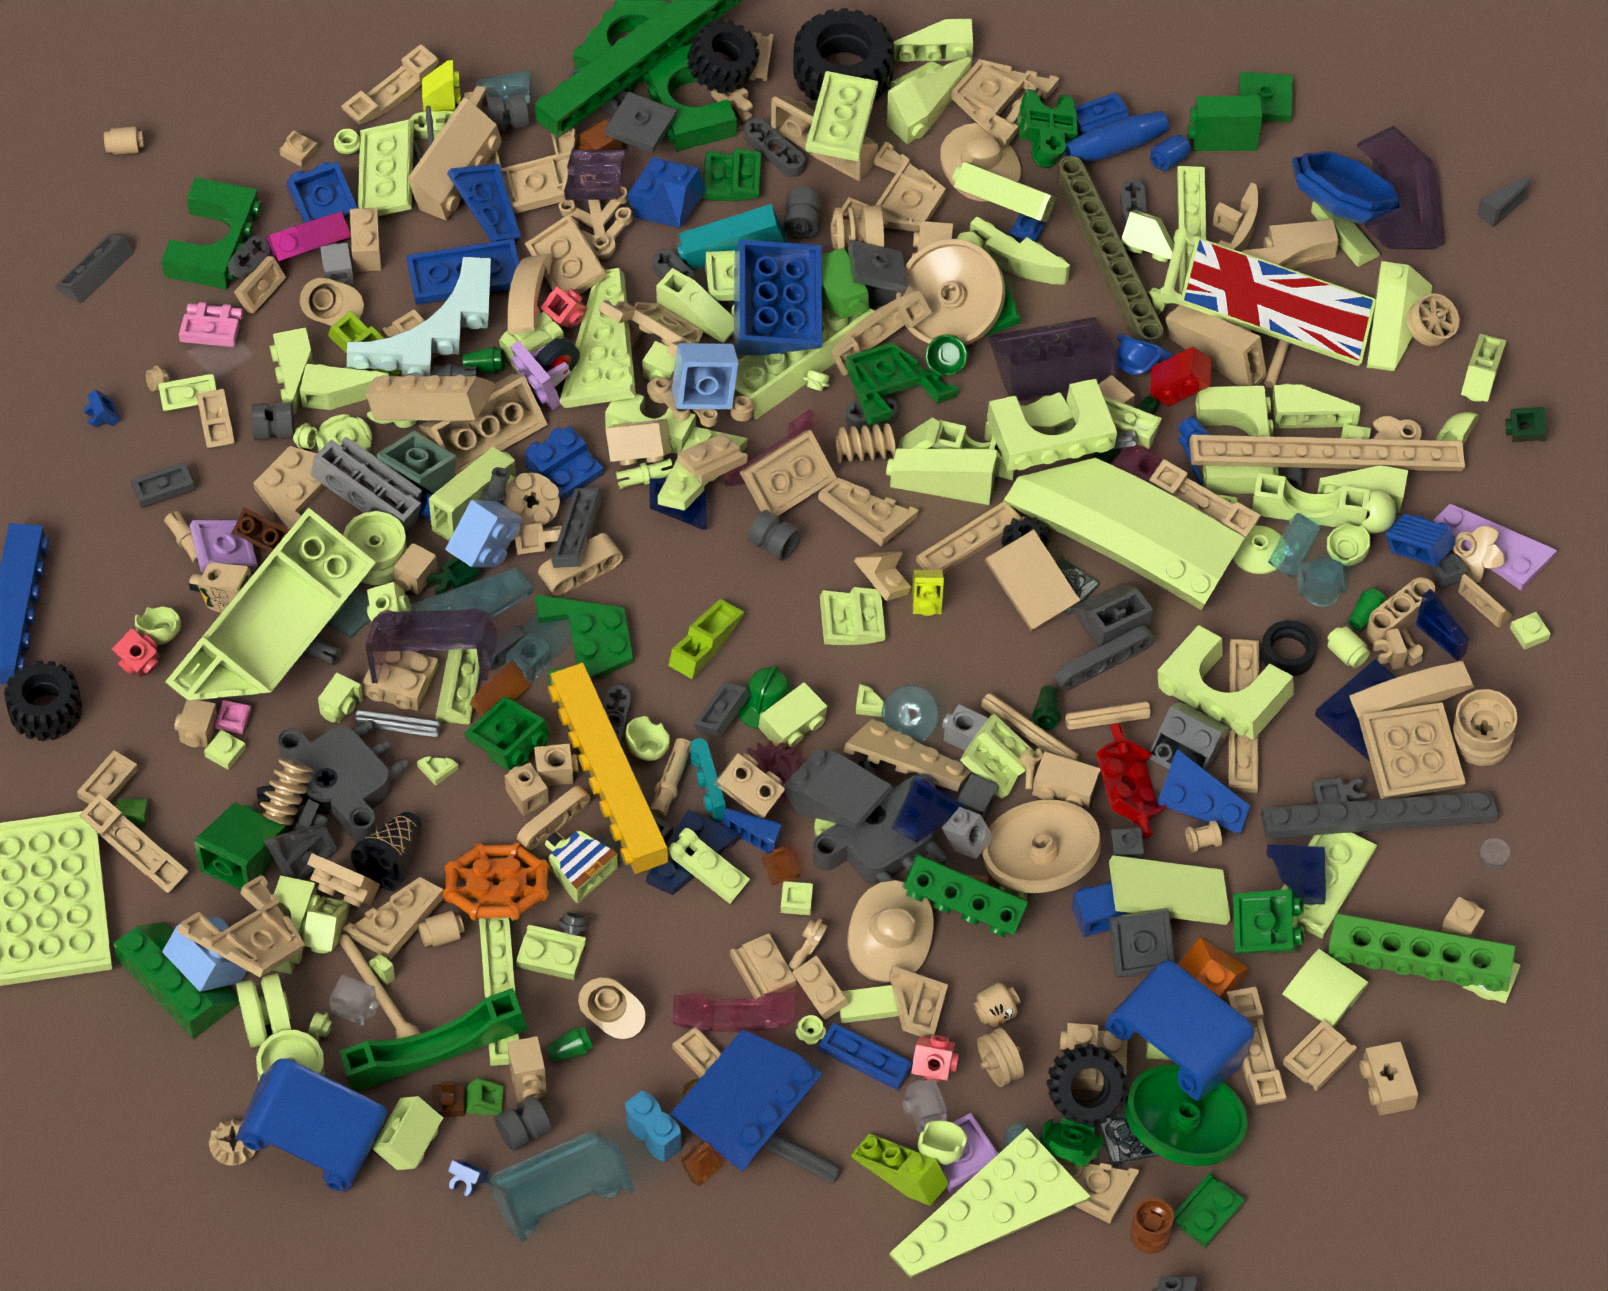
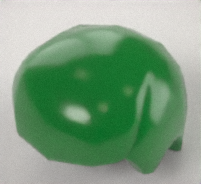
[925,334,968,376]

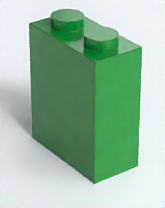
[1187,96,1262,151]

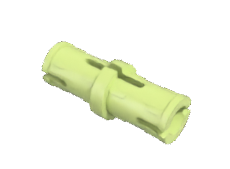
[616,458,672,490]

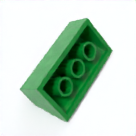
[113,922,240,1040]

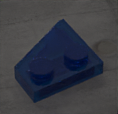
[650,479,707,530]
[1416,589,1469,661]
[892,778,965,843]
[1266,844,1326,905]

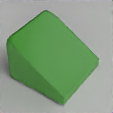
[116,799,148,826]
[464,1078,504,1115]

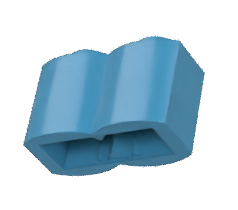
[625,1091,681,1162]

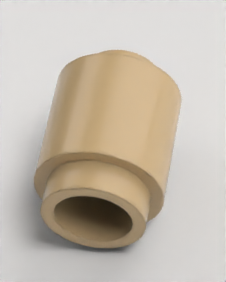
[104,126,144,155]
[418,911,465,947]

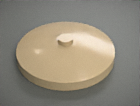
[896,239,1005,345]
[982,800,1101,893]

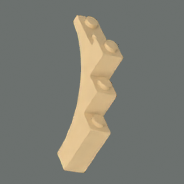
[1227,220,1339,332]

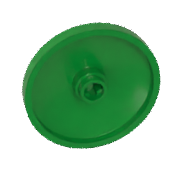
[1125,1064,1248,1166]

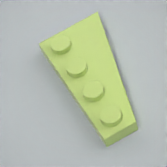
[658,427,748,511]

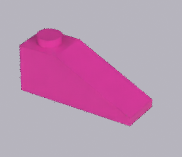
[265,211,351,263]

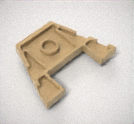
[951,59,1060,148]
[487,128,577,214]
[842,141,946,232]
[598,300,704,357]
[253,446,352,528]
[177,875,305,977]

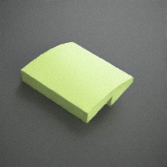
[819,587,886,645]
[960,714,1034,799]
[1282,949,1369,1028]

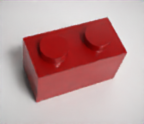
[1150,347,1212,407]

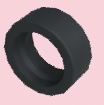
[1261,620,1317,677]

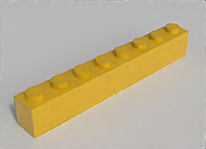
[548,663,668,874]

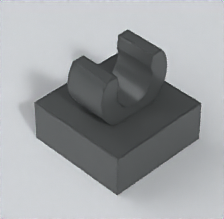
[293,799,328,831]

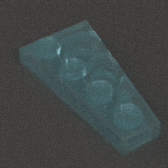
[408,568,533,651]

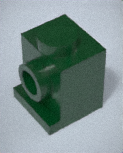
[1505,407,1547,442]

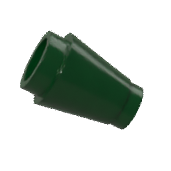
[1032,686,1061,730]

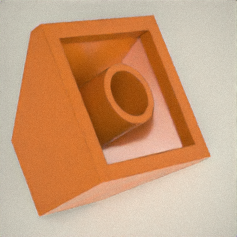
[1178,937,1250,1002]

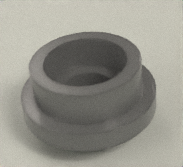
[558,911,589,935]

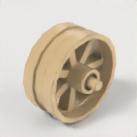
[1406,293,1460,347]
[977,1028,1024,1087]

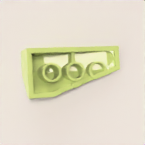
[887,57,972,144]
[1367,261,1432,371]

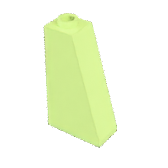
[952,162,1057,222]
[429,447,516,541]
[886,448,997,505]

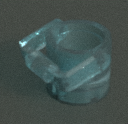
[1296,557,1346,607]

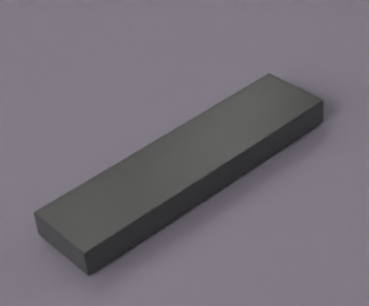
[551,487,604,568]

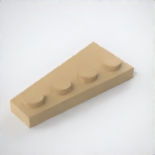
[843,719,972,792]

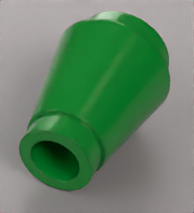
[463,346,505,374]
[1348,588,1387,631]
[546,1026,594,1063]

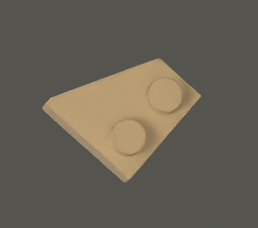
[889,966,948,1038]

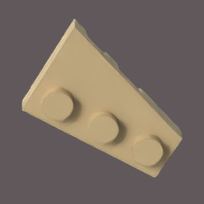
[818,478,919,546]
[1054,1157,1140,1224]

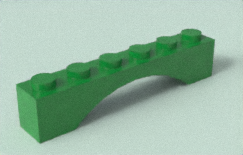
[339,988,528,1092]

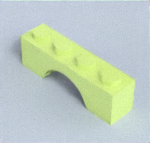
[1252,472,1370,528]

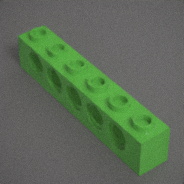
[1328,914,1515,992]

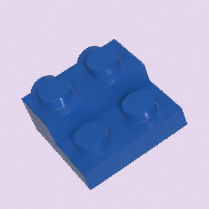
[286,161,358,223]
[525,426,604,502]

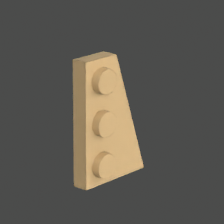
[342,877,444,960]

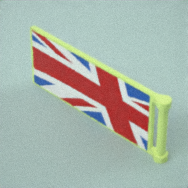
[1158,229,1376,366]

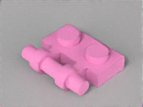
[179,302,243,347]

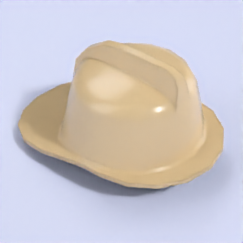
[299,277,364,326]
[578,977,646,1039]

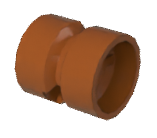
[1130,1198,1174,1254]

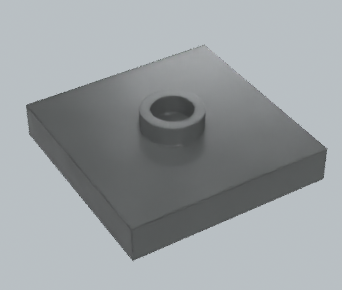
[605,92,677,153]
[848,240,908,293]
[1108,908,1175,977]

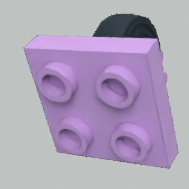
[510,338,580,410]

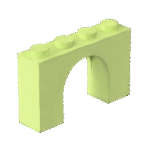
[987,379,1117,471]
[1195,386,1278,494]
[1157,625,1294,740]

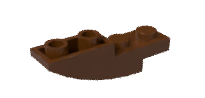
[232,507,291,552]

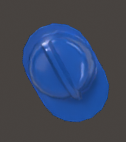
[1113,334,1173,375]

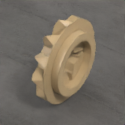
[209,1118,256,1166]

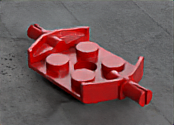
[1096,723,1166,839]

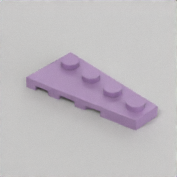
[1433,504,1557,591]

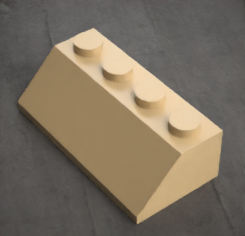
[771,96,878,182]
[408,98,502,221]
[419,374,548,477]
[365,375,495,420]

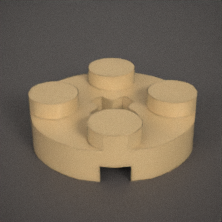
[502,473,560,527]

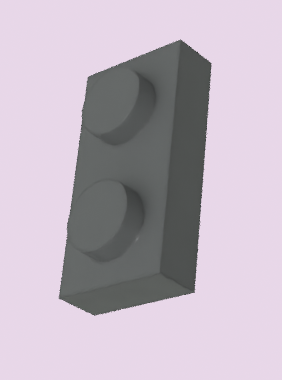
[131,462,195,507]
[693,682,750,738]

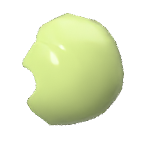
[1362,489,1396,534]
[1327,523,1370,566]
[135,606,181,646]
[625,716,670,761]
[918,1120,967,1165]

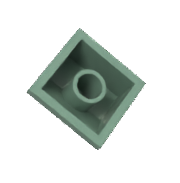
[377,431,457,493]

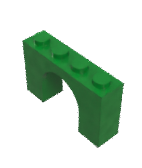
[573,0,669,93]
[640,44,737,152]
[161,177,262,290]

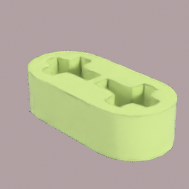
[410,111,453,139]

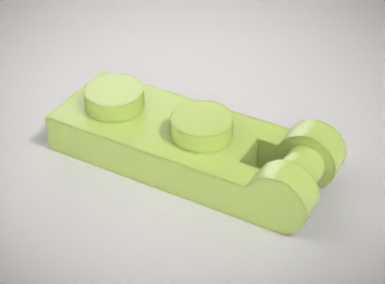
[667,828,750,904]

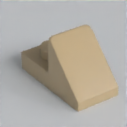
[854,551,911,601]

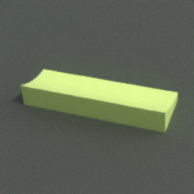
[734,304,874,420]

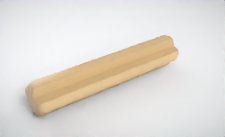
[1065,701,1151,730]

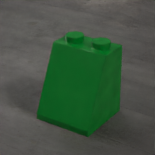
[194,802,287,891]

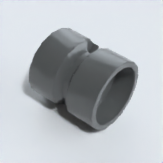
[486,93,529,131]
[783,187,821,239]
[252,402,294,440]
[748,509,801,561]
[494,1096,552,1151]

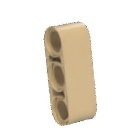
[538,533,624,596]
[1366,577,1435,645]

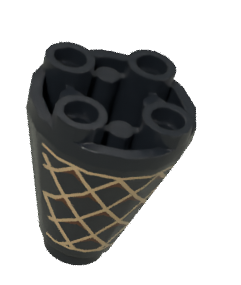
[351,812,422,891]

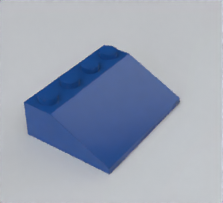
[734,239,822,356]
[671,1029,822,1172]

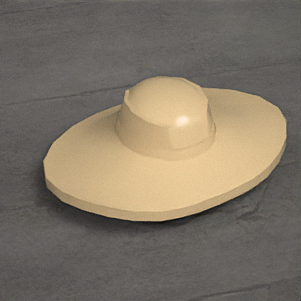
[940,123,1021,202]
[847,880,934,983]

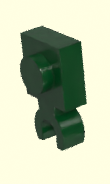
[426,557,480,598]

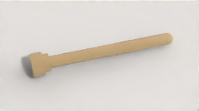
[339,934,421,1039]

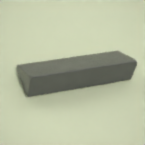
[55,234,134,303]

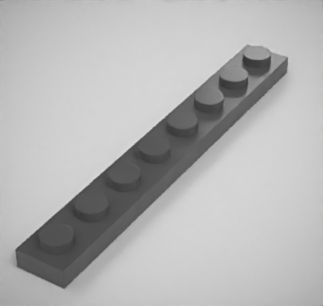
[1260,791,1498,839]

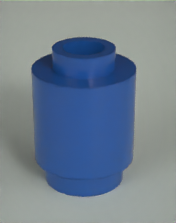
[1150,135,1191,171]

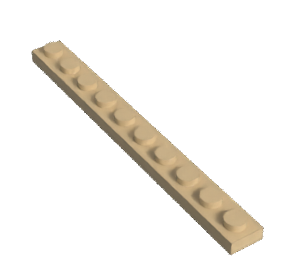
[1189,435,1465,471]

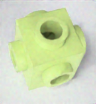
[367,582,411,630]

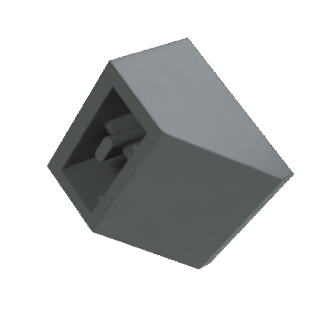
[1072,584,1153,647]
[1148,702,1231,772]

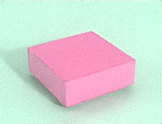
[215,700,252,735]

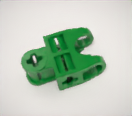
[1018,89,1077,168]

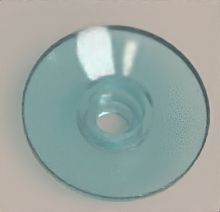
[882,685,939,742]

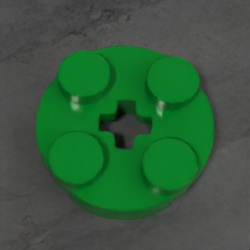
[1040,1118,1103,1167]

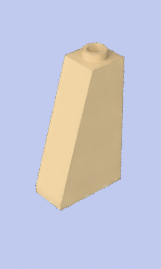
[1166,305,1267,386]

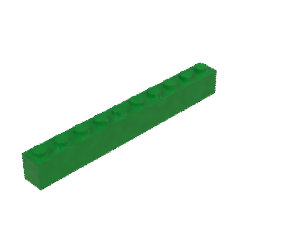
[535,0,743,138]

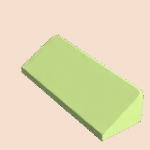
[1311,201,1380,267]
[1103,396,1161,450]
[435,639,483,725]

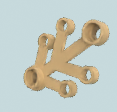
[559,171,633,260]
[647,378,753,427]

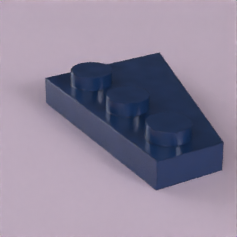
[646,809,741,895]

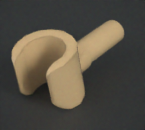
[1400,629,1423,666]
[1020,747,1043,790]

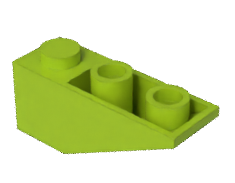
[851,1133,949,1206]

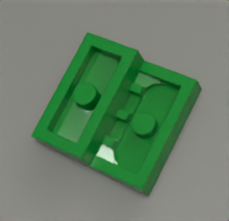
[702,148,761,201]

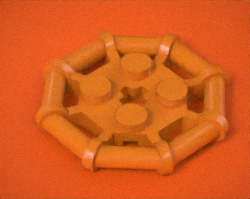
[442,842,550,921]

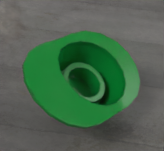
[738,665,793,729]

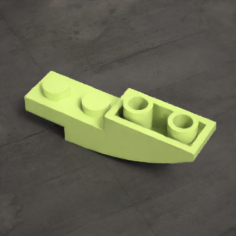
[970,217,1070,285]

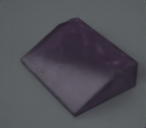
[989,317,1119,400]

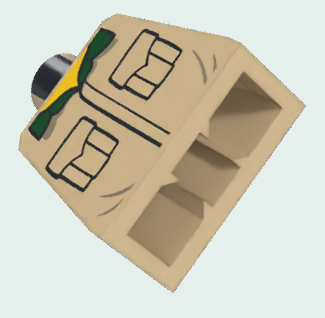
[189,562,252,613]

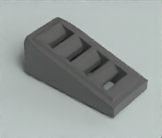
[1477,177,1531,227]

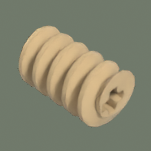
[836,423,896,463]
[260,758,314,826]

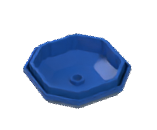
[1292,151,1402,224]

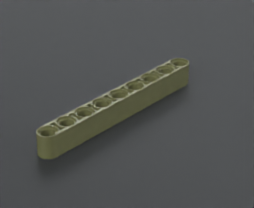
[1058,156,1163,347]

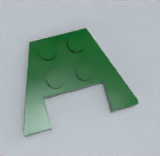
[845,342,959,425]
[534,595,633,686]

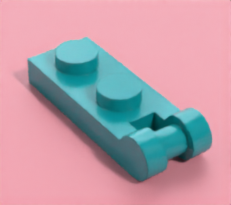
[690,738,726,822]

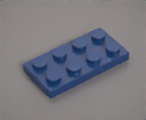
[406,239,519,305]

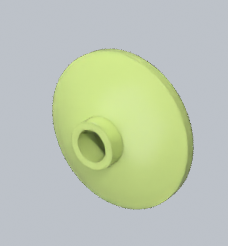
[1233,525,1287,574]

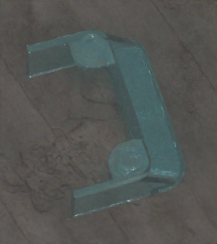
[485,1131,636,1242]

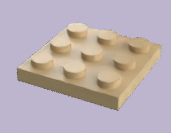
[1358,702,1466,799]

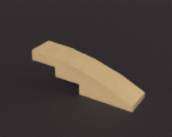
[1349,661,1474,718]

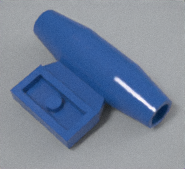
[1064,93,1169,163]

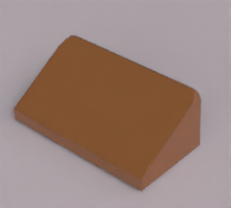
[470,661,531,716]

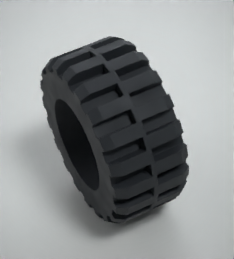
[793,8,894,102]

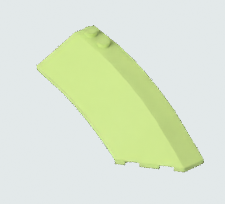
[1003,458,1245,610]
[165,507,376,701]

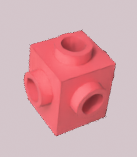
[540,286,588,329]
[112,628,160,677]
[911,1035,959,1082]

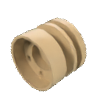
[830,205,884,252]
[1452,689,1518,766]

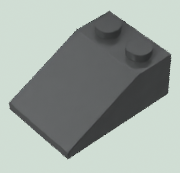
[783,748,893,829]

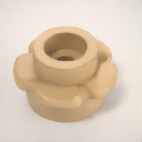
[146,365,169,392]

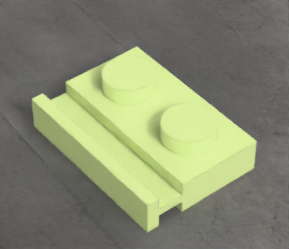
[516,924,586,980]

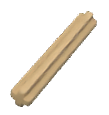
[981,693,1079,761]

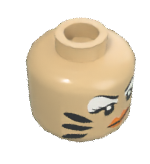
[973,982,1021,1027]

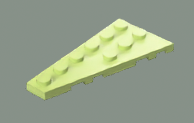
[559,268,636,408]
[889,1128,1091,1278]

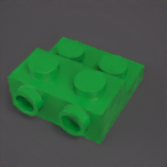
[464,696,550,771]
[1233,889,1305,955]

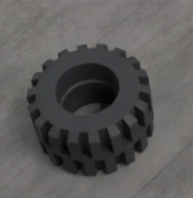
[687,19,760,93]
[4,660,82,741]
[1047,1043,1129,1126]

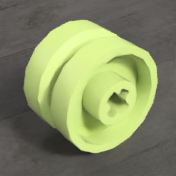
[343,511,407,585]
[236,973,291,1048]
[256,1030,325,1082]

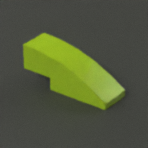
[328,311,402,376]
[668,599,744,679]

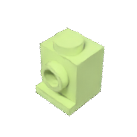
[318,672,363,723]

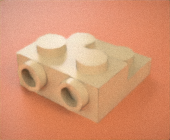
[362,643,439,711]
[307,853,380,908]
[1060,1023,1128,1091]

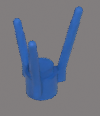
[1178,416,1211,485]

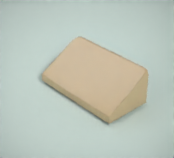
[1458,574,1513,628]

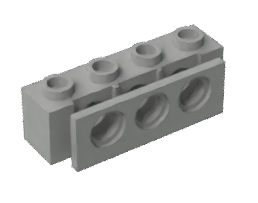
[311,437,422,534]

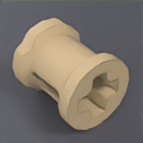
[1185,820,1222,853]

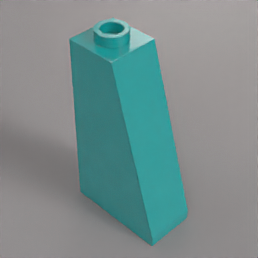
[677,204,788,270]

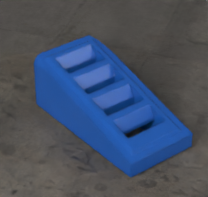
[723,808,781,856]

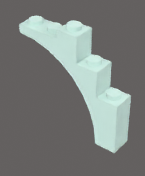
[347,257,491,376]

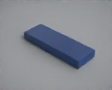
[818,1022,913,1091]

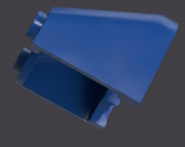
[1104,960,1254,1102]
[235,1059,388,1192]

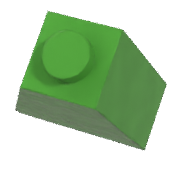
[821,248,869,319]

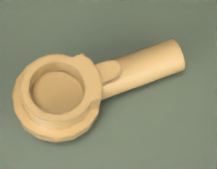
[788,918,828,972]

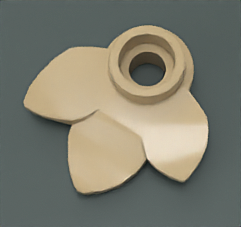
[1373,416,1422,440]
[1453,526,1505,583]

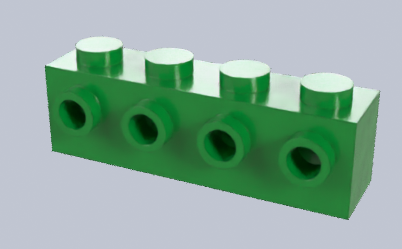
[902,853,1028,937]

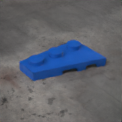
[447,164,521,242]
[1157,749,1251,835]

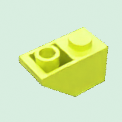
[422,60,461,112]
[912,570,944,616]

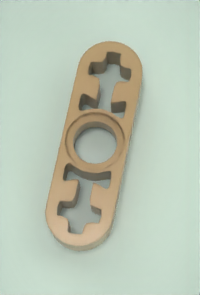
[517,786,591,851]

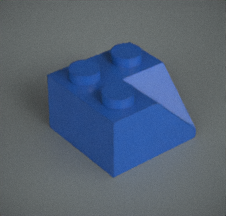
[627,157,706,228]

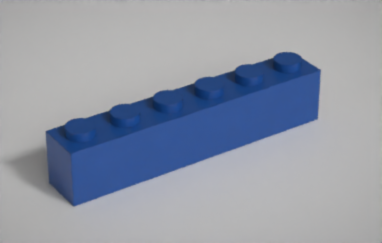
[0,523,50,684]

